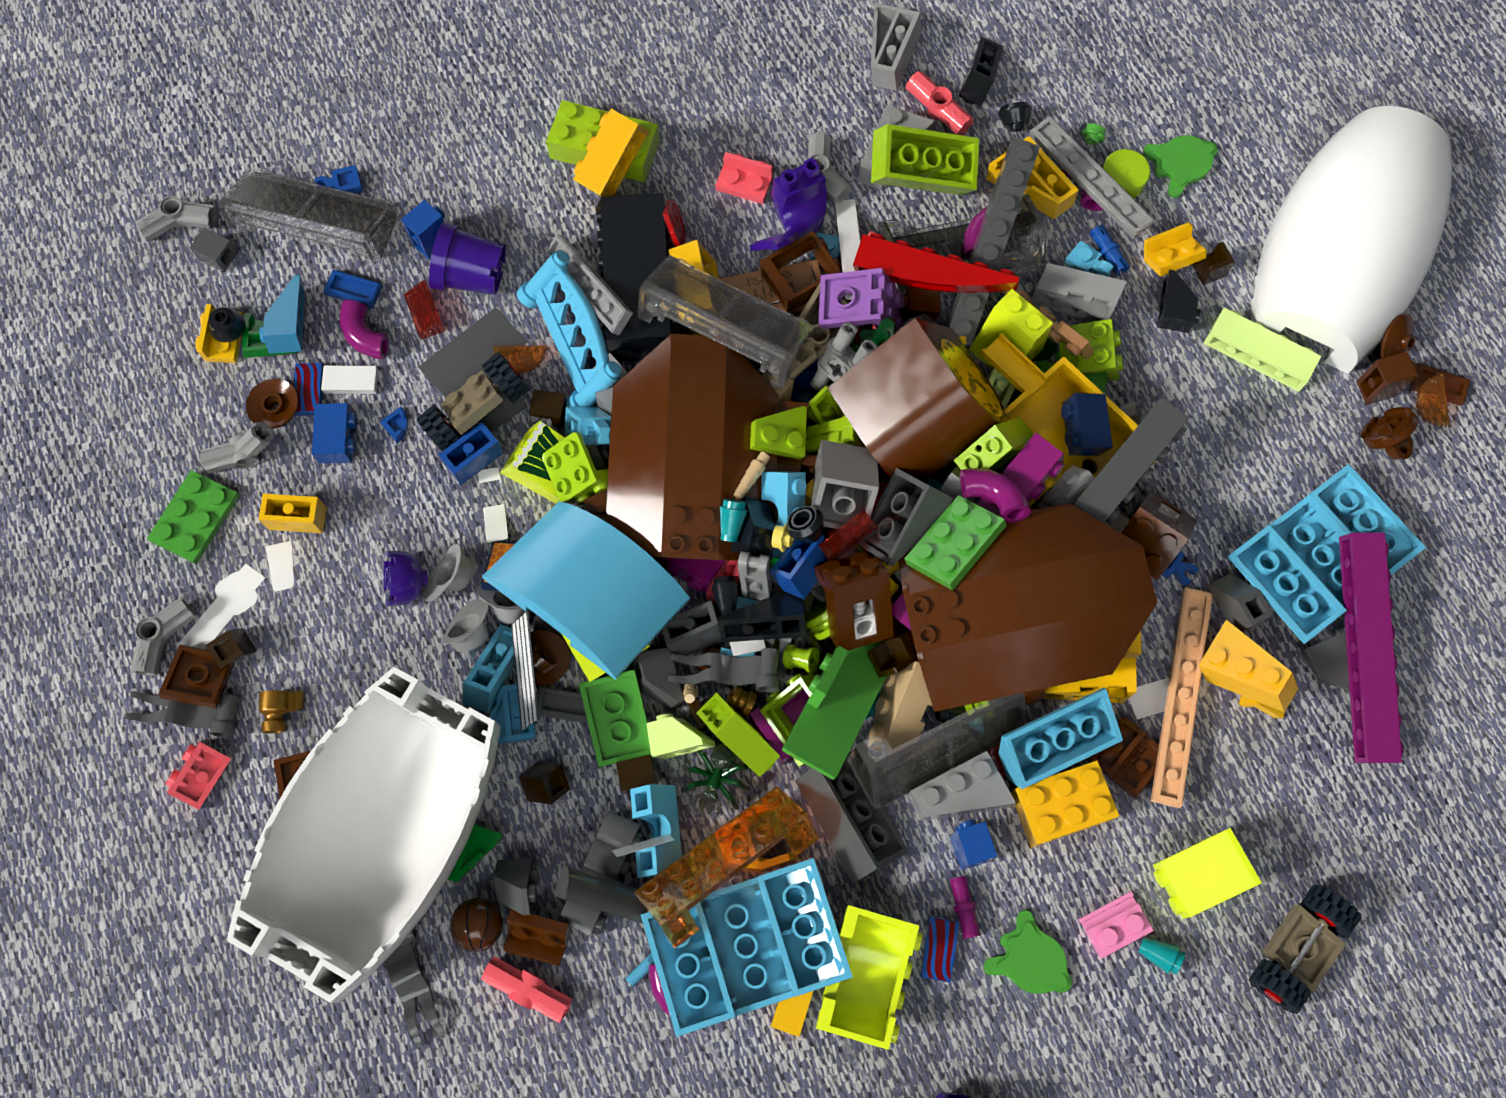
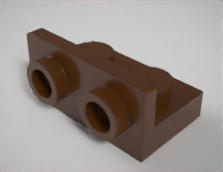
[503,909,569,965]

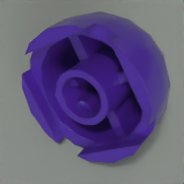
[383,551,428,606]

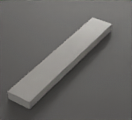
[1029,115,1155,240]
[545,234,633,335]

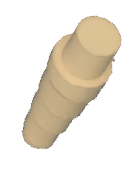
[733,452,770,500]
[683,684,699,703]

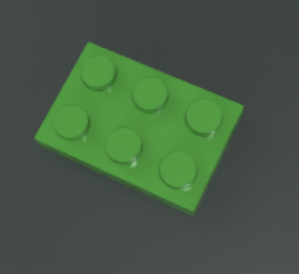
[147,470,240,565]
[904,495,1007,591]
[579,670,651,767]

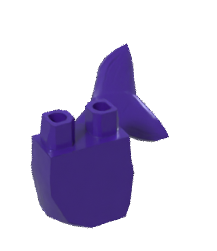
[749,158,827,251]

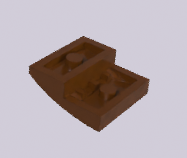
[1088,716,1159,800]

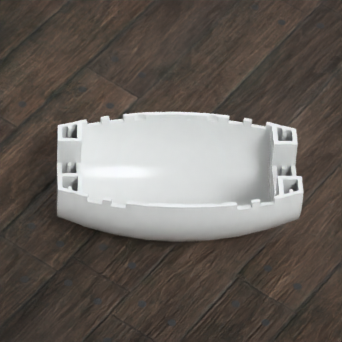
[1251,106,1452,374]
[226,667,501,1003]

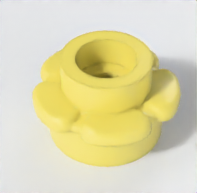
[772,524,794,552]

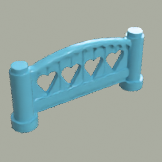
[517,250,622,407]

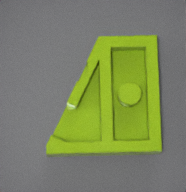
[750,406,807,460]

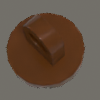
[1361,407,1419,460]
[514,629,571,686]

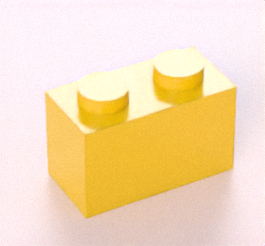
[258,494,327,533]

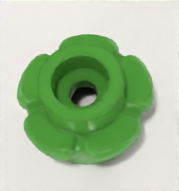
[1081,123,1106,145]

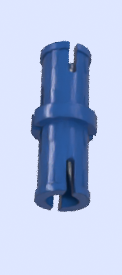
[1089,224,1131,276]

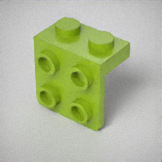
[1059,319,1124,381]
[542,432,608,506]

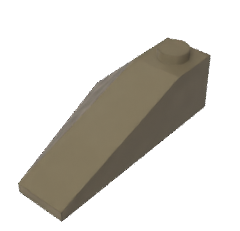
[769,283,851,380]

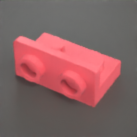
[715,152,773,204]
[165,741,231,810]

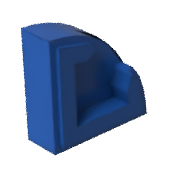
[380,406,408,444]

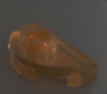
[493,346,547,374]
[1416,373,1450,426]

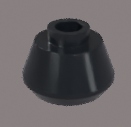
[998,102,1032,132]
[209,307,245,343]
[786,506,824,544]

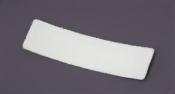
[478,467,508,542]

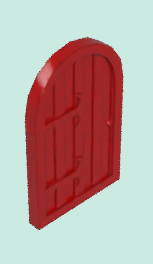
[663,199,686,247]

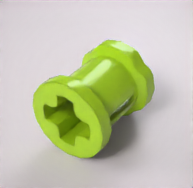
[783,644,820,673]

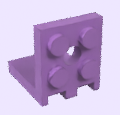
[818,268,904,332]

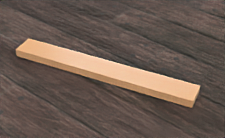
[1151,587,1213,809]

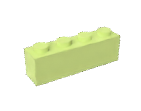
[1204,308,1321,392]

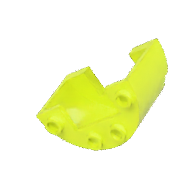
[816,905,923,1050]

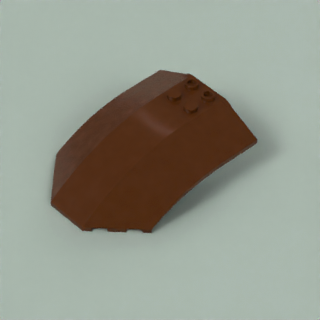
[606,334,779,561]
[898,504,1158,712]

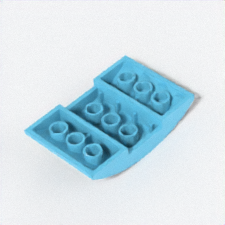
[1227,464,1426,644]
[482,501,690,680]
[641,858,853,1037]

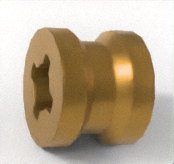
[726,686,757,718]

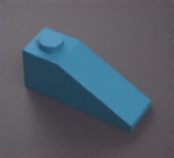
[259,275,305,354]

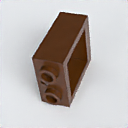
[760,231,842,312]

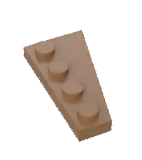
[1000,289,1094,360]

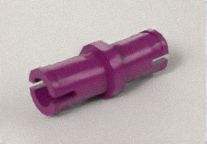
[950,876,981,939]

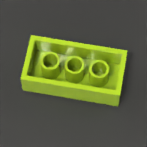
[546,100,660,183]
[871,124,979,195]

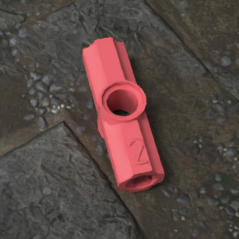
[906,71,974,135]
[481,956,573,1023]

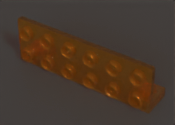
[634,787,820,949]

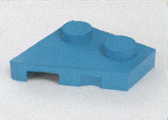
[489,684,537,745]

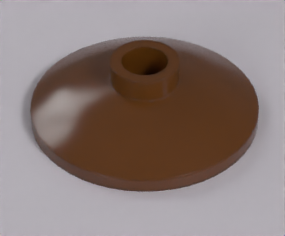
[1381,313,1416,358]
[246,379,299,429]

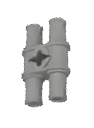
[810,322,878,391]

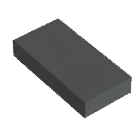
[537,686,588,724]

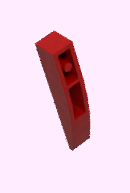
[853,233,1020,293]

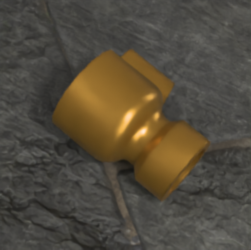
[259,690,304,734]

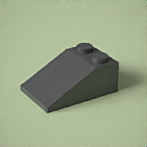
[857,468,953,566]

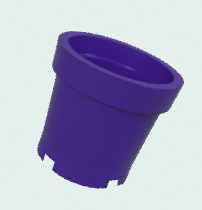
[429,221,506,295]

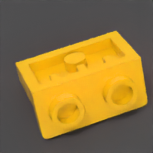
[1144,222,1207,277]
[195,304,244,363]

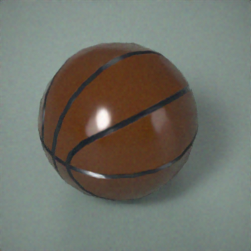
[449,898,503,953]

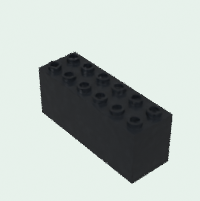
[596,193,672,362]

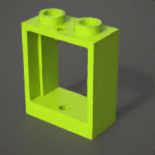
[954,417,1034,472]
[760,674,815,767]
[697,692,780,777]

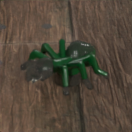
[681,743,751,815]

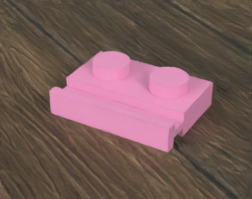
[1078,891,1154,959]

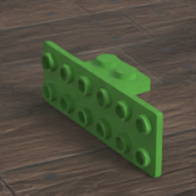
[782,640,886,780]

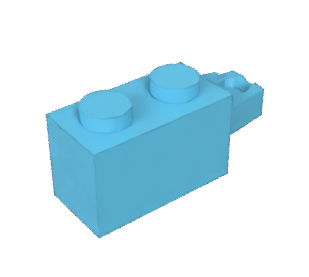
[565,406,611,445]

